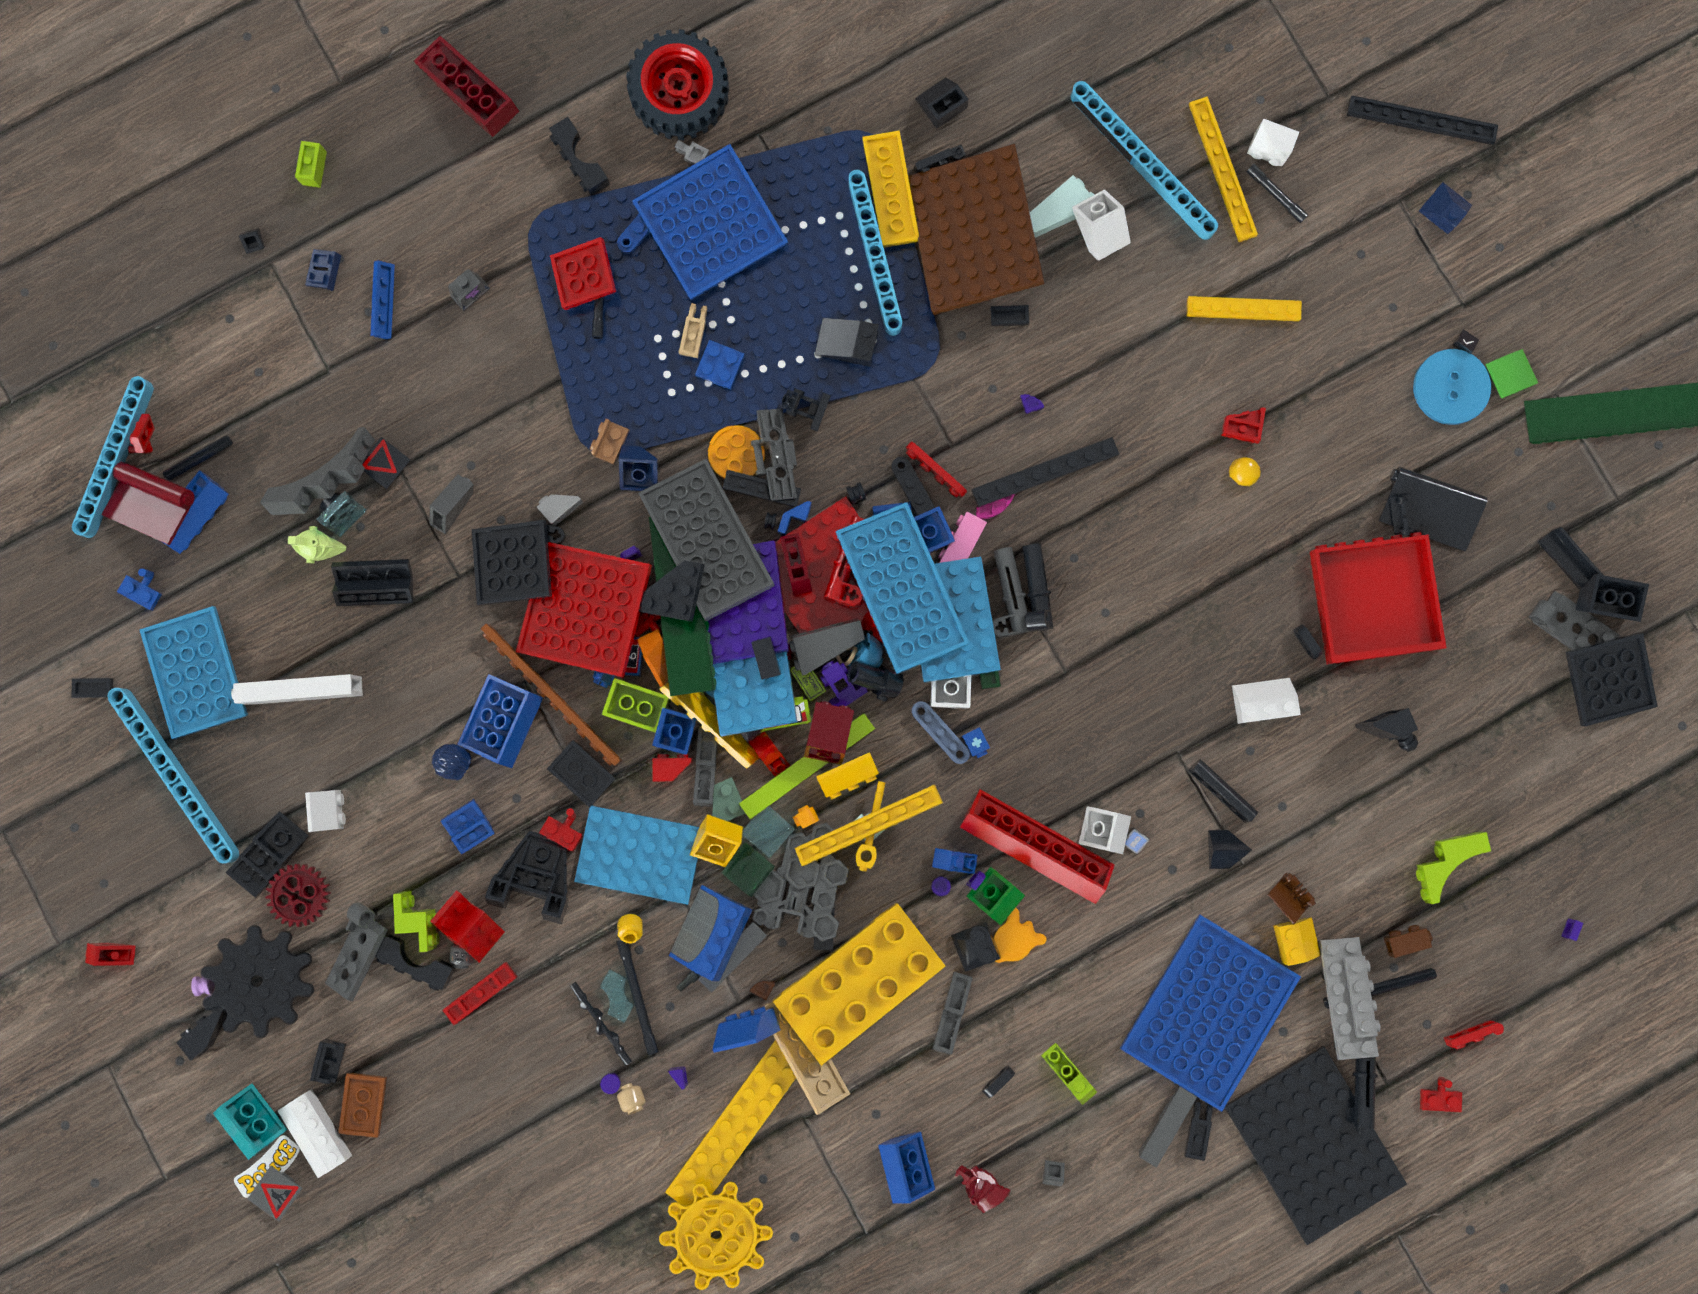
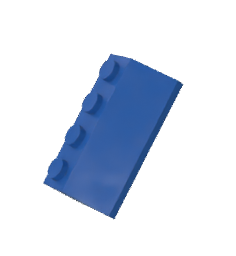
[162,470,229,554]

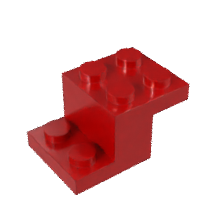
[430,890,505,963]

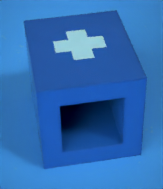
[961,727,990,758]

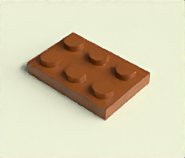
[338,1073,387,1138]

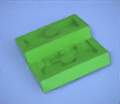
[1486,349,1538,399]

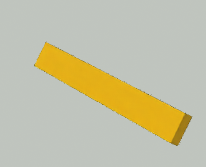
[1189,96,1258,242]
[795,785,943,866]

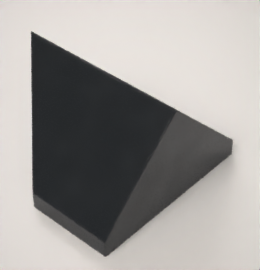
[1208,830,1252,869]

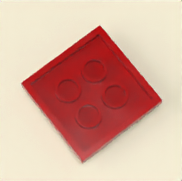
[550,237,616,310]

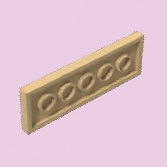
[765,1001,850,1115]

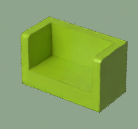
[295,141,327,188]

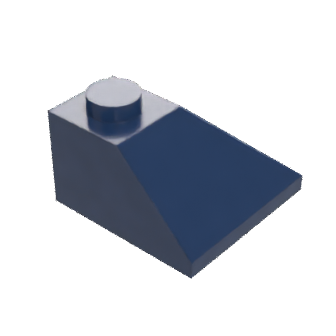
[1419,182,1472,234]
[619,445,658,491]

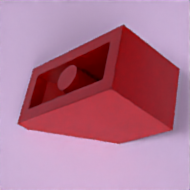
[85,943,136,966]

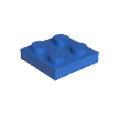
[695,340,745,390]

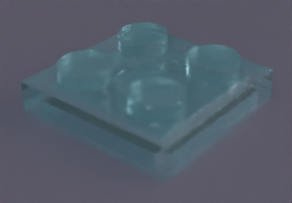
[742,806,795,858]

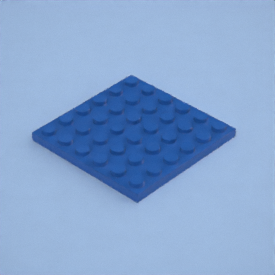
[632,144,788,300]

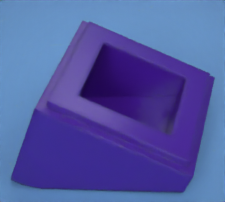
[668,1066,688,1089]

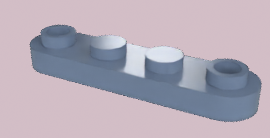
[912,701,970,764]

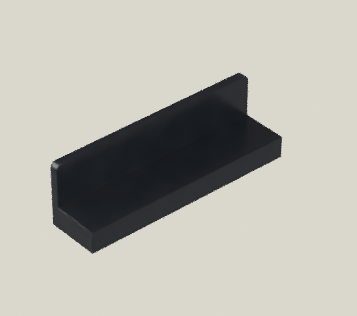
[1538,527,1603,590]

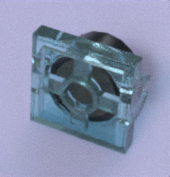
[316,491,366,537]

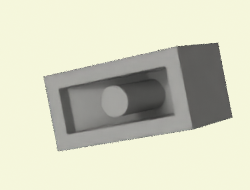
[537,494,583,526]

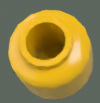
[617,914,643,943]

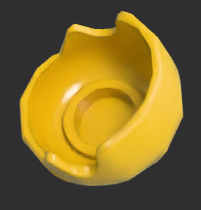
[1229,457,1261,486]

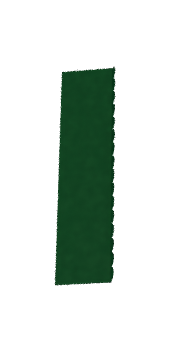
[1524,383,1698,444]
[649,517,717,696]

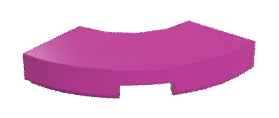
[976,494,1015,520]

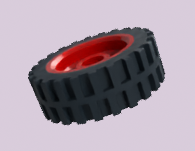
[626,29,729,140]

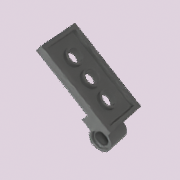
[1529,591,1620,650]
[325,902,388,1001]

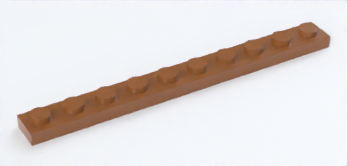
[481,623,623,766]

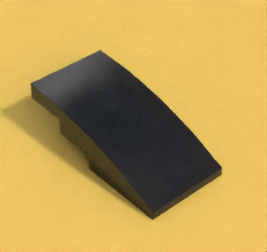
[225,811,309,898]

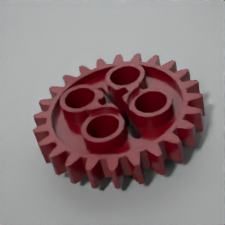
[265,863,331,927]

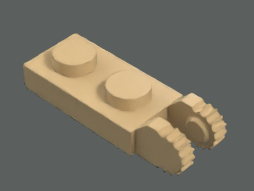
[679,303,708,358]

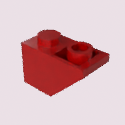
[749,731,791,777]
[652,754,693,782]

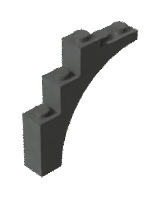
[260,427,375,515]

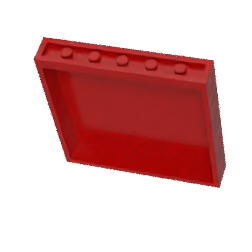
[1310,532,1447,664]

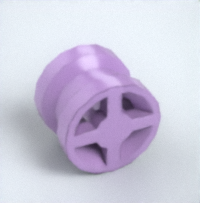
[191,976,214,996]

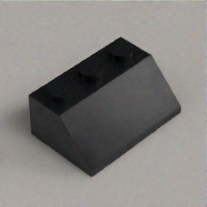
[1575,574,1649,622]
[1355,708,1418,741]

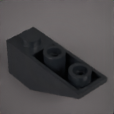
[176,1008,226,1061]

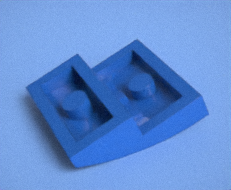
[440,799,495,854]

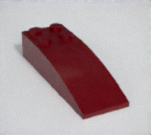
[414,36,519,137]

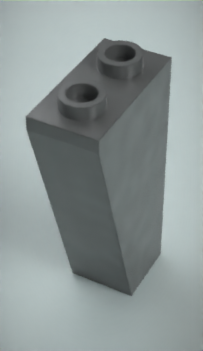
[789,618,865,676]

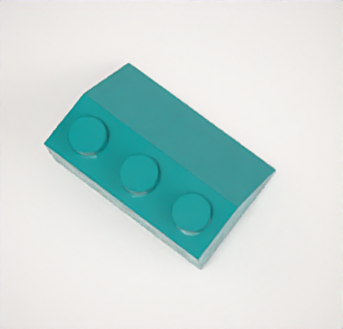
[213,1084,288,1160]

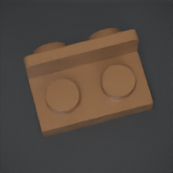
[590,419,629,465]

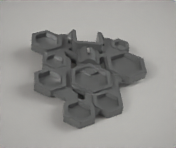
[750,823,850,942]

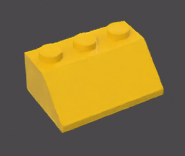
[816,752,879,800]

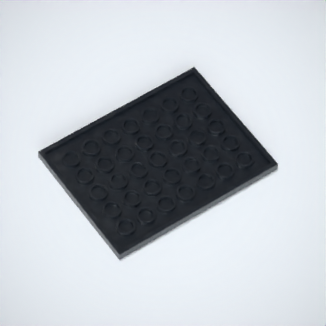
[1225,1046,1407,1245]

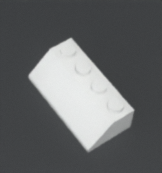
[278,1089,352,1178]

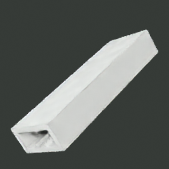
[231,674,363,705]

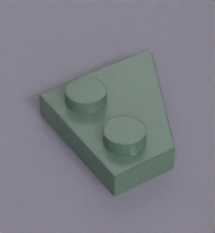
[712,777,745,821]

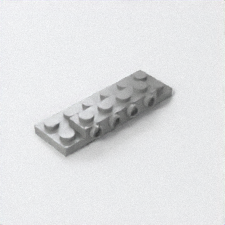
[1319,937,1380,1060]

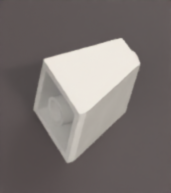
[1072,190,1131,261]

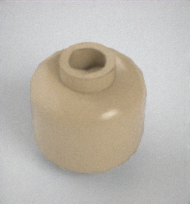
[617,1083,645,1115]

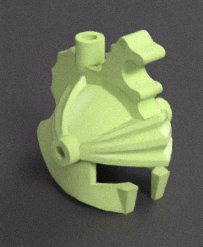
[288,526,346,563]

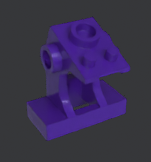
[820,661,868,707]

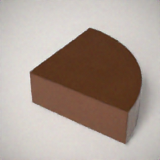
[749,980,776,1001]

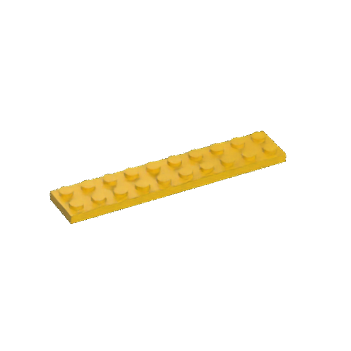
[665,1040,796,1206]

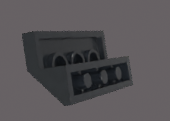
[331,559,413,606]

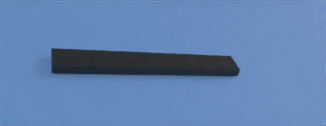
[1346,95,1498,145]

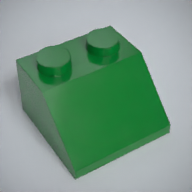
[966,867,1025,925]

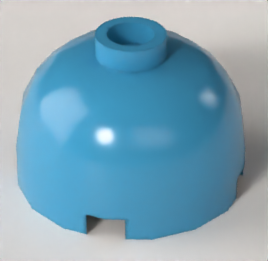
[847,633,883,668]

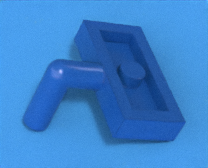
[117,569,162,611]

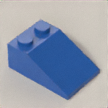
[914,506,955,554]

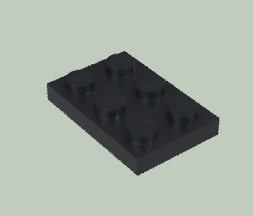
[547,740,616,808]

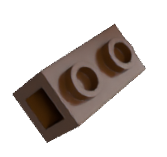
[1383,925,1433,958]

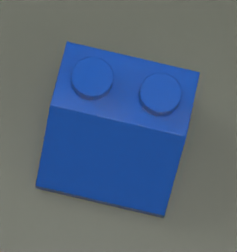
[652,708,696,755]

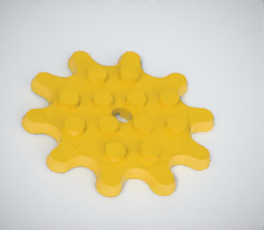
[659,1182,773,1290]

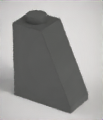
[430,474,474,534]

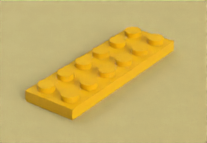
[862,130,919,248]

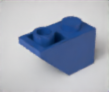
[932,848,978,874]

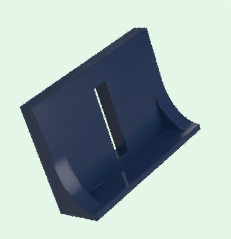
[305,249,341,291]

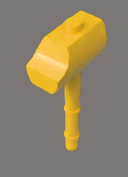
[856,781,886,872]

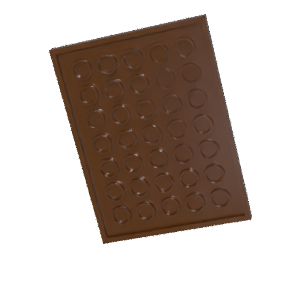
[908,144,1045,315]

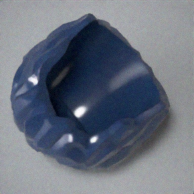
[432,744,471,780]

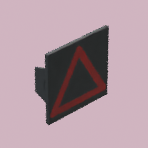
[362,437,411,489]

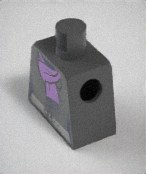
[448,269,490,311]

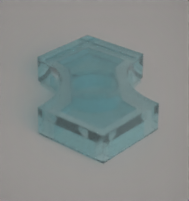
[600,969,634,1023]

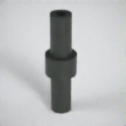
[676,970,700,992]

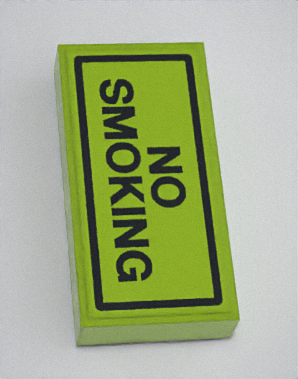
[790,666,826,702]

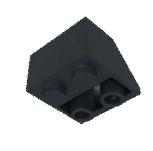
[915,77,969,129]

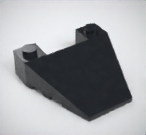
[485,830,568,924]

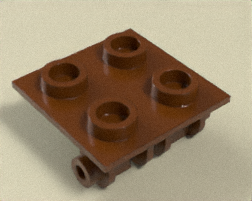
[1268,872,1316,925]

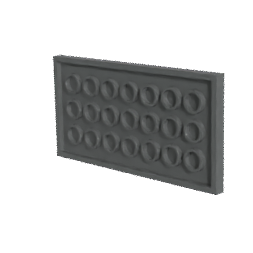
[638,459,775,622]

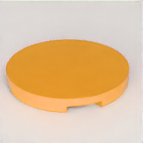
[708,425,765,480]

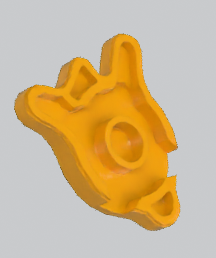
[994,908,1046,963]

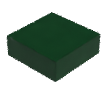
[979,671,1001,690]

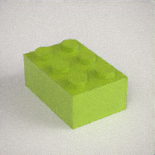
[602,678,671,733]

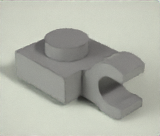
[675,140,709,165]

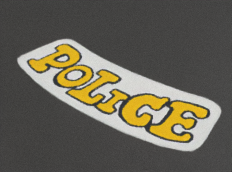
[234,1135,300,1198]

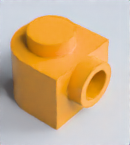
[792,805,820,829]

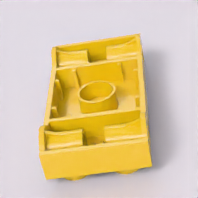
[772,903,946,1066]

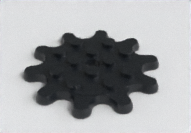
[200,925,315,1038]

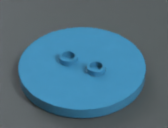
[1413,349,1491,425]

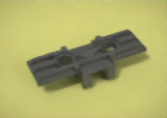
[751,409,797,501]

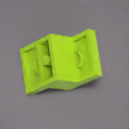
[393,891,440,952]

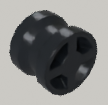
[846,482,867,505]

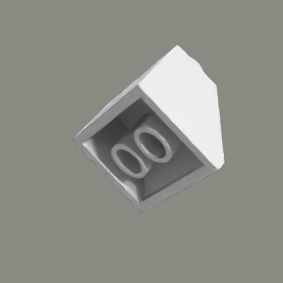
[1232,678,1301,724]

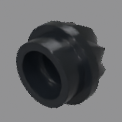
[1397,734,1418,752]

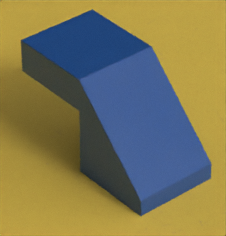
[778,501,812,536]

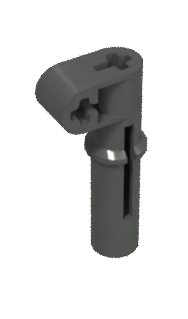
[993,547,1030,638]

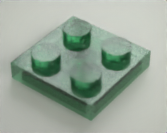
[721,842,775,897]

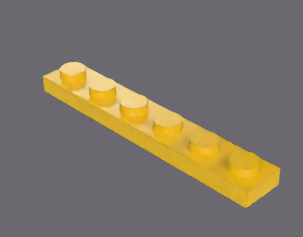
[1187,296,1302,321]

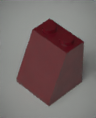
[804,701,854,765]

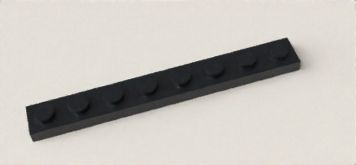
[971,437,1119,508]

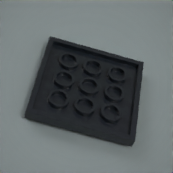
[471,520,552,605]
[1565,632,1658,727]

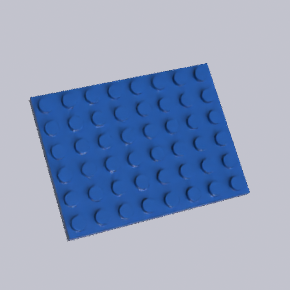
[1120,914,1301,1112]

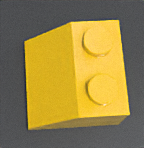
[690,814,743,867]
[1273,917,1321,966]

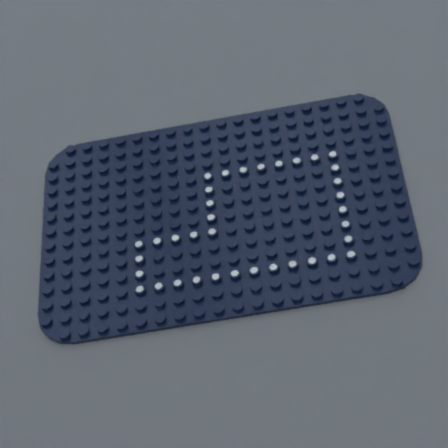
[528,130,940,455]

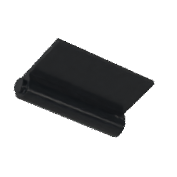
[1378,467,1487,552]

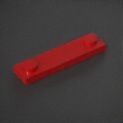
[442,962,517,1026]

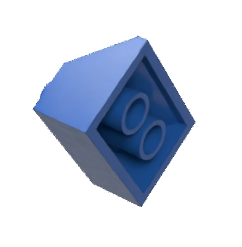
[713,1006,781,1053]
[878,1132,935,1203]

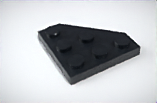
[639,560,705,622]

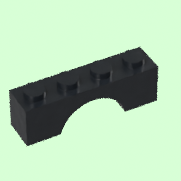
[549,117,610,196]
[375,933,456,991]

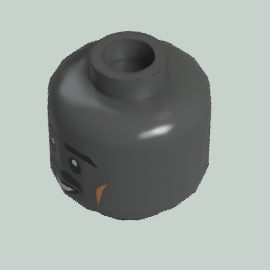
[449,943,475,969]

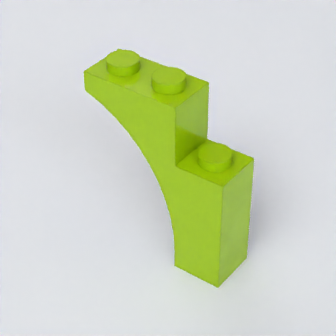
[1416,832,1491,904]

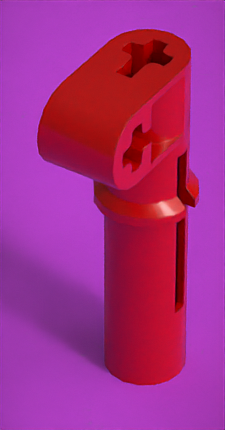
[823,516,864,608]

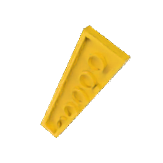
[660,682,759,769]

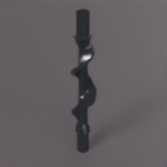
[570,981,632,1066]

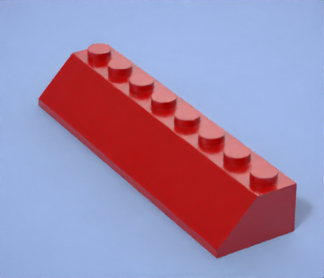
[960,789,1115,904]

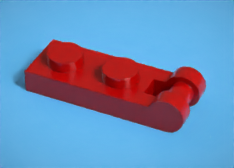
[1444,1020,1504,1049]

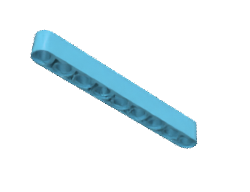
[849,170,902,336]
[72,376,154,538]

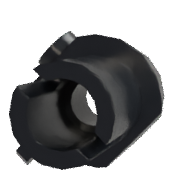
[847,661,904,702]

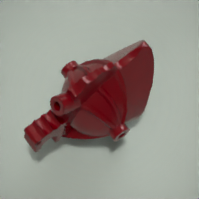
[955,1165,1011,1213]

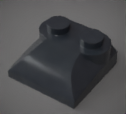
[951,921,1001,972]

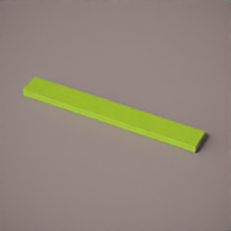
[739,714,875,819]

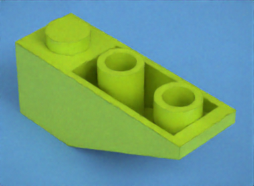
[1041,1043,1097,1105]

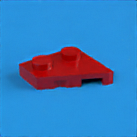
[1221,407,1266,444]

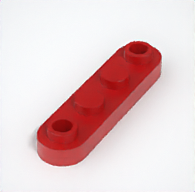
[906,441,967,498]

